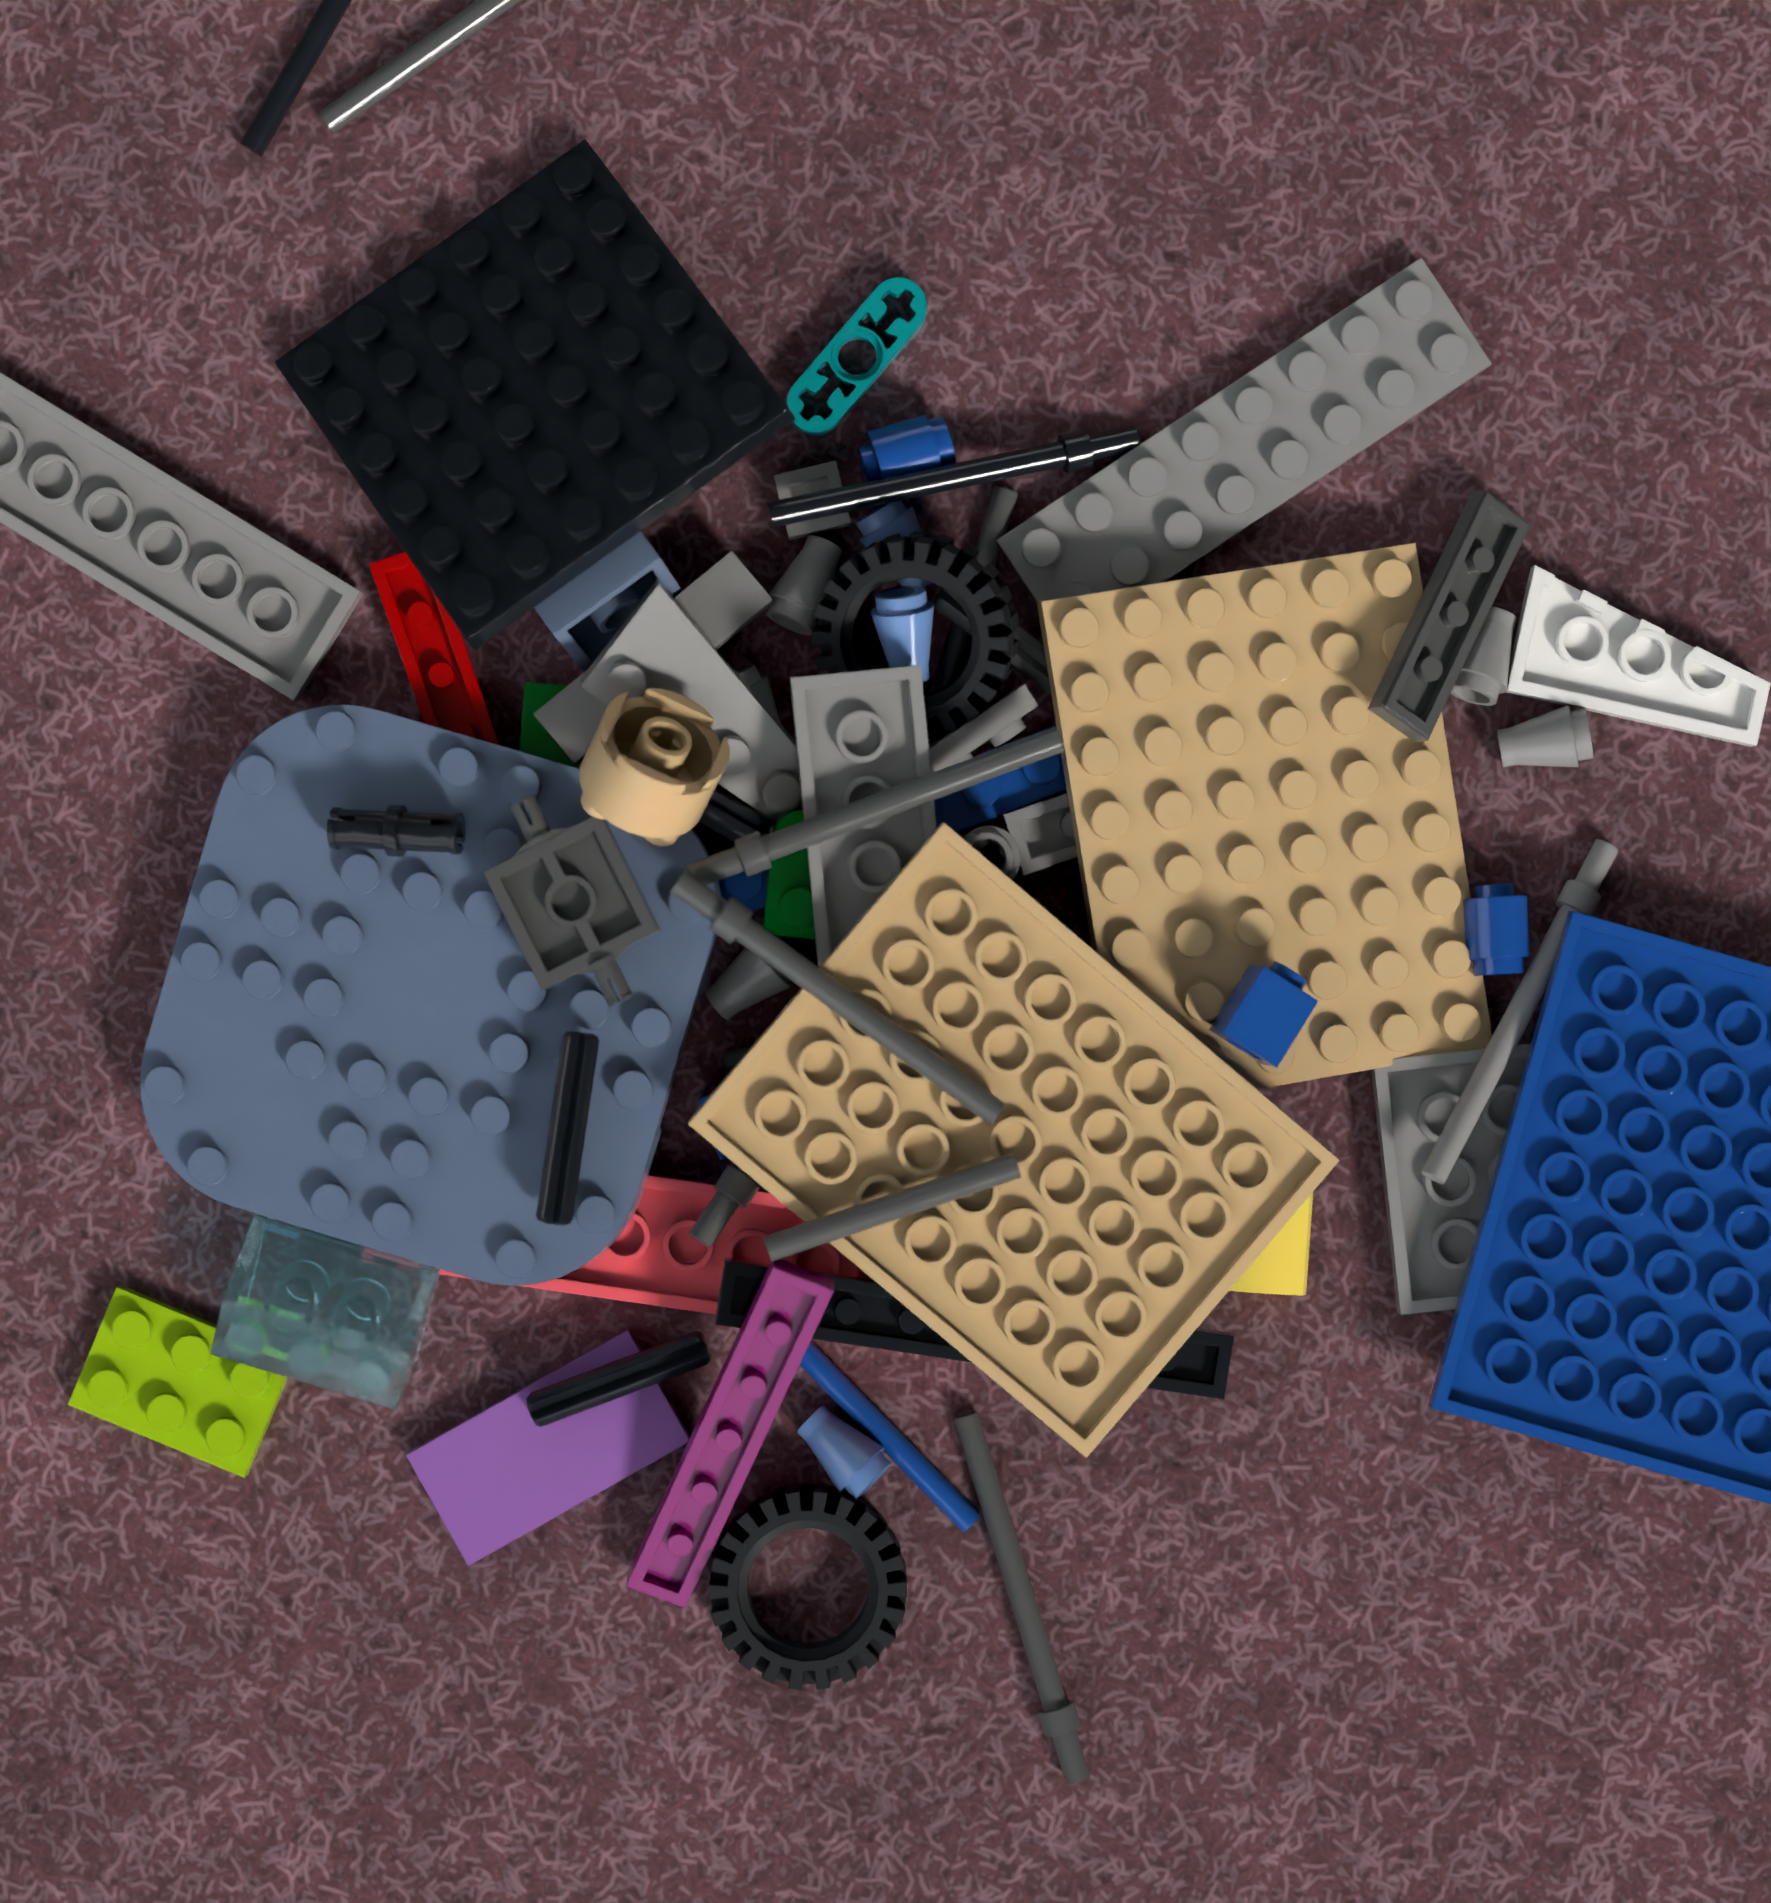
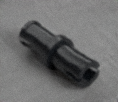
[327,805,465,857]

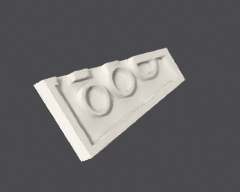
[1506,565,1771,747]

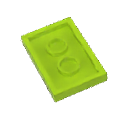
[68,1285,296,1478]

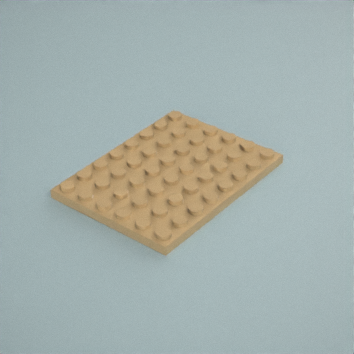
[1037,543,1492,1089]
[688,822,1340,1458]

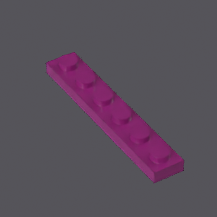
[626,1259,834,1608]

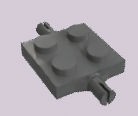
[483,796,662,1008]

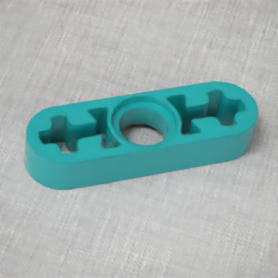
[787,277,927,436]

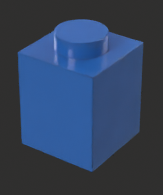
[1209,961,1318,1067]

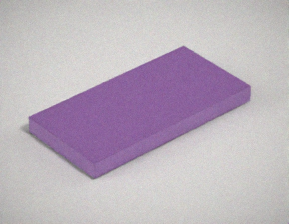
[406,1328,690,1566]

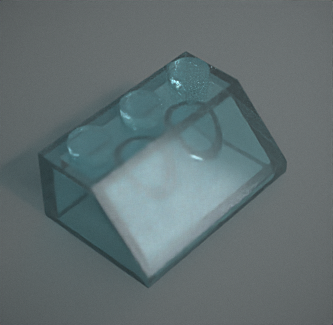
[210,1213,440,1410]

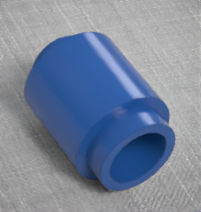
[857,414,956,481]
[1463,884,1531,976]

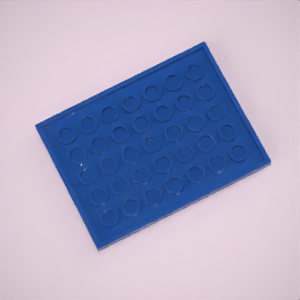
[1428,911,1771,1504]

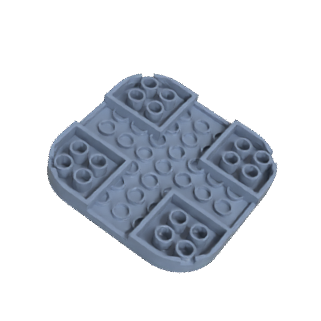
[140,705,721,1286]

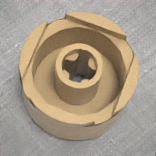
[579,688,730,846]

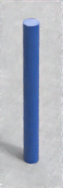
[800,1341,981,1532]

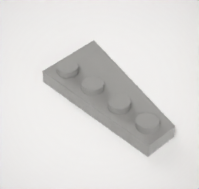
[580,578,802,824]

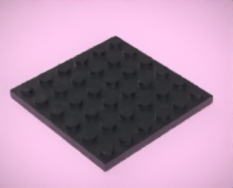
[275,139,796,650]

